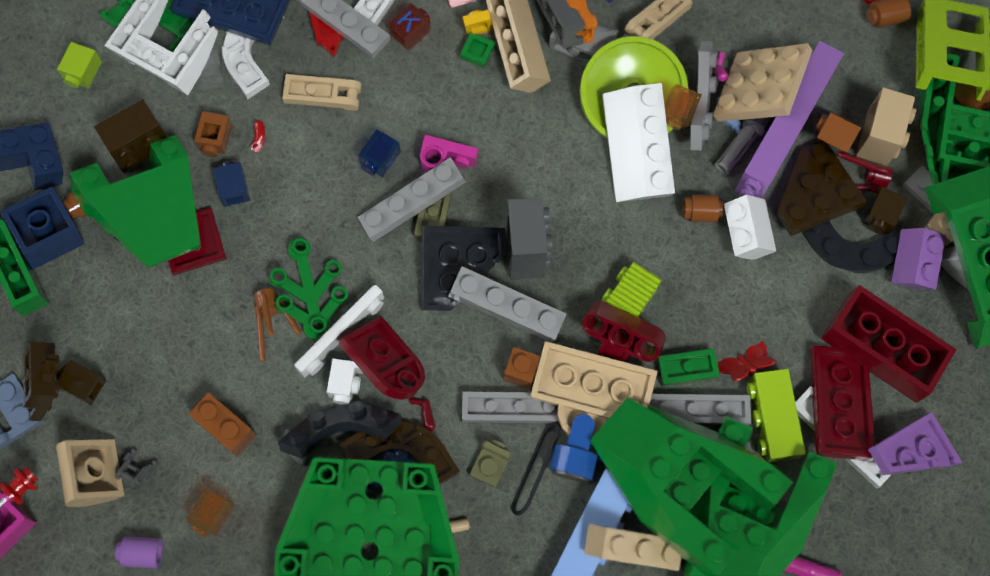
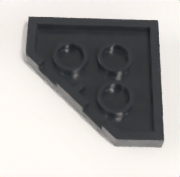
[421,226,506,311]

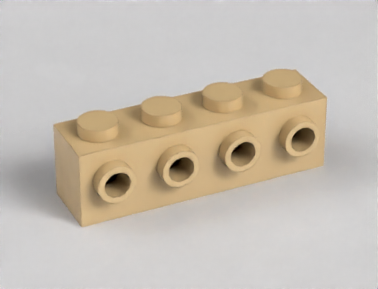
[486,0,551,93]

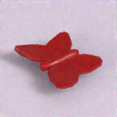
[717,341,777,381]

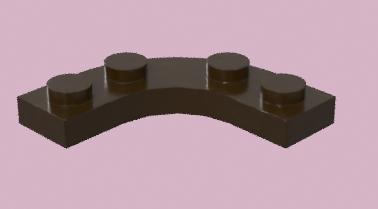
[340,421,460,485]

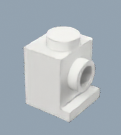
[327,359,363,405]

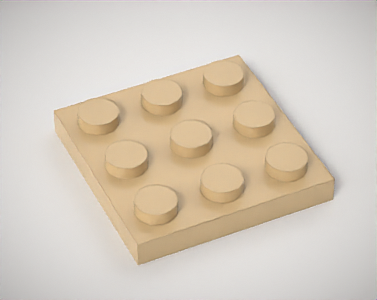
[713,43,813,122]

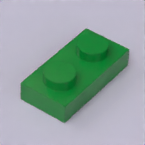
[657,349,720,386]

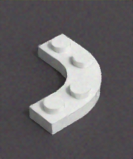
[222,17,284,99]

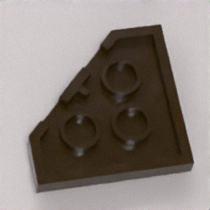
[777,140,866,236]

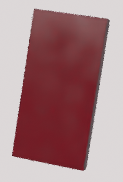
[810,345,875,461]

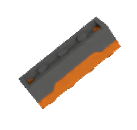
[537,0,597,49]

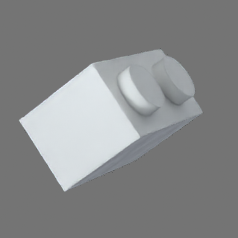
[724,195,776,260]

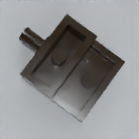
[24,341,60,421]

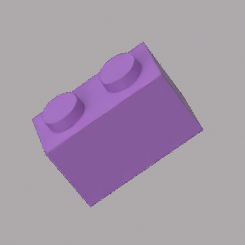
[891,228,946,290]

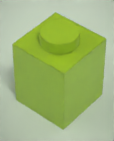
[57,42,102,89]

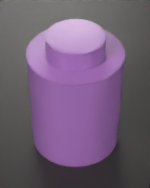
[115,536,163,569]

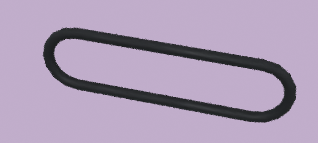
[511,422,561,516]

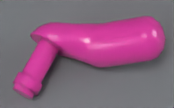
[714,52,728,81]

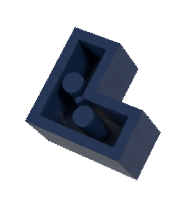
[0,123,63,191]

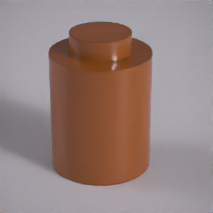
[867,0,911,29]

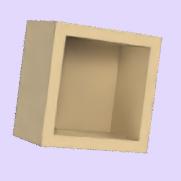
[856,88,916,166]

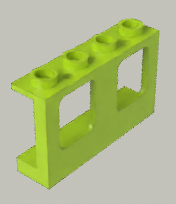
[915,0,990,101]

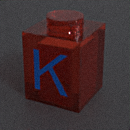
[389,3,431,51]

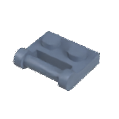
[0,373,44,450]

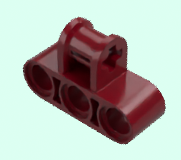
[582,301,666,362]

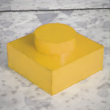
[463,10,494,36]

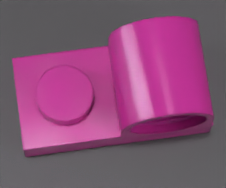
[420,135,478,173]

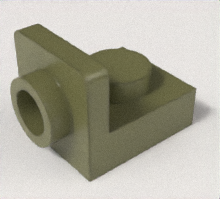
[470,440,511,489]

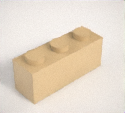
[584,524,681,571]

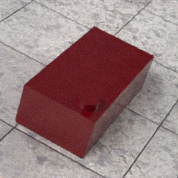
[820,285,957,403]

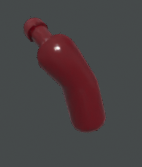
[409,397,436,431]

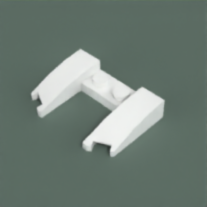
[105,0,218,95]

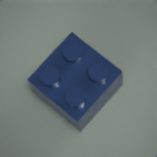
[0,186,84,270]

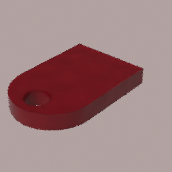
[338,316,425,400]

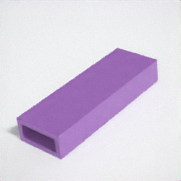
[735,41,844,199]

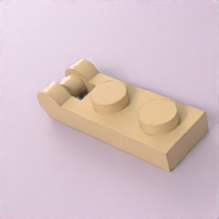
[625,0,693,40]
[282,74,361,111]

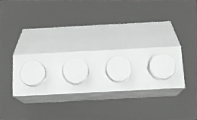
[603,83,675,202]

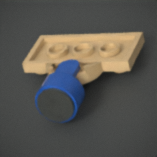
[530,341,657,483]

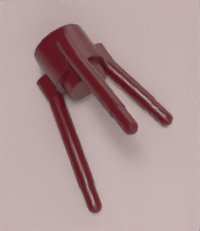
[837,151,893,193]

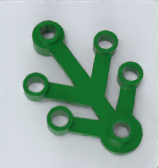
[269,238,348,341]

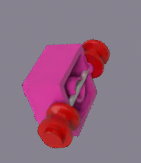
[0,467,39,559]

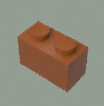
[815,110,861,153]
[189,392,256,457]

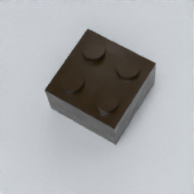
[94,99,167,173]

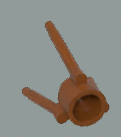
[254,288,301,362]

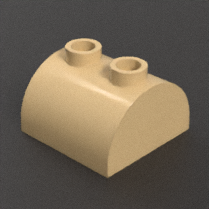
[56,439,125,507]

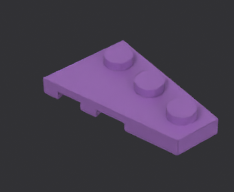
[868,412,962,475]

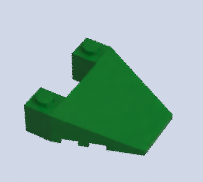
[70,135,200,268]

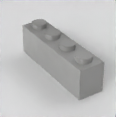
[448,267,566,343]

